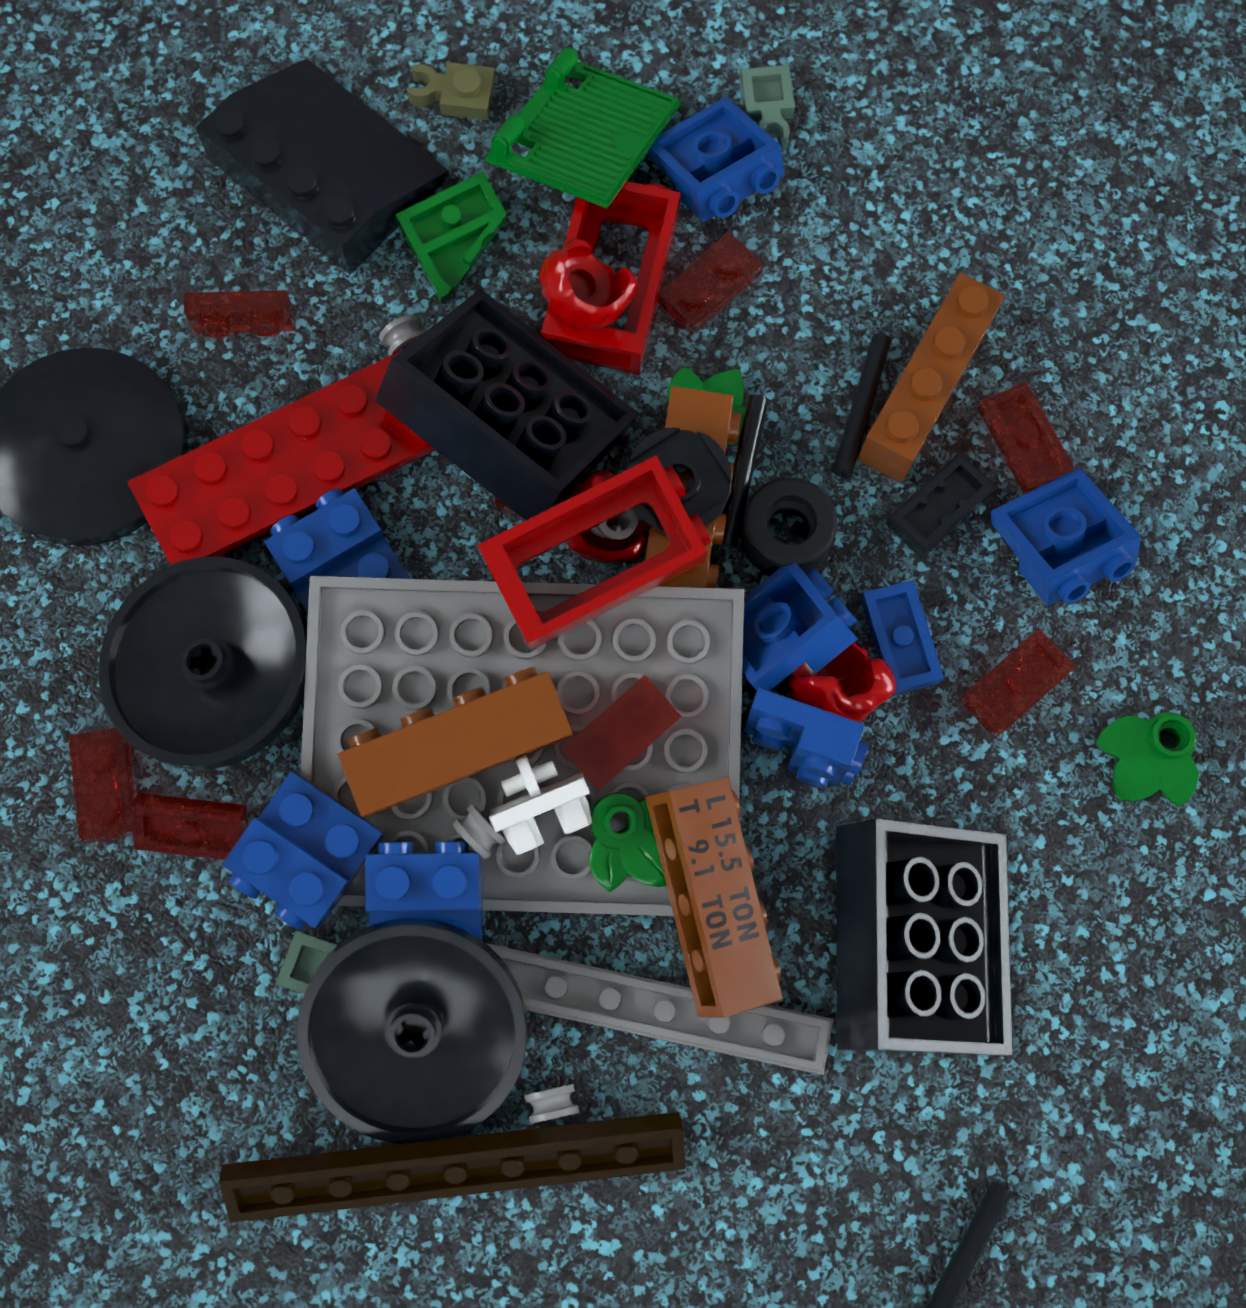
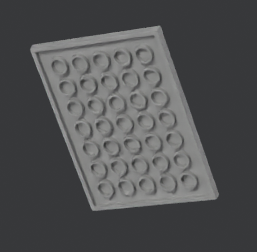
[301,576,744,916]

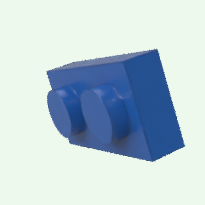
[860,580,944,696]

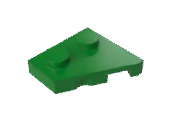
[395,171,507,303]

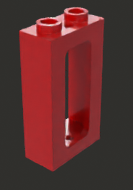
[541,181,681,375]
[477,455,711,650]

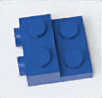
[647,97,785,222]
[991,467,1141,606]
[264,488,411,613]
[742,562,858,691]
[743,688,869,789]
[222,771,385,930]
[365,841,483,941]

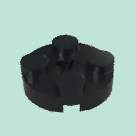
[626,428,731,537]

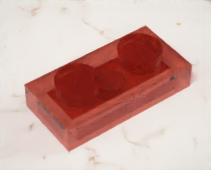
[658,231,764,335]
[184,290,295,338]
[977,381,1075,494]
[959,629,1076,739]
[562,675,682,791]
[68,727,140,844]
[131,792,247,860]

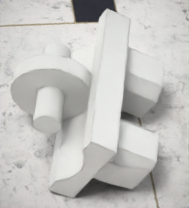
[489,754,592,855]

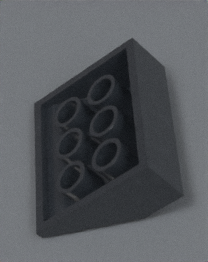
[195,58,449,275]
[374,289,640,520]
[836,818,1013,1056]

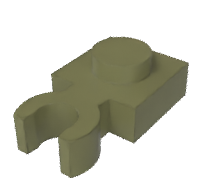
[407,62,496,121]

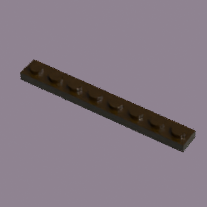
[219,1112,685,1223]

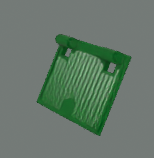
[486,47,682,209]

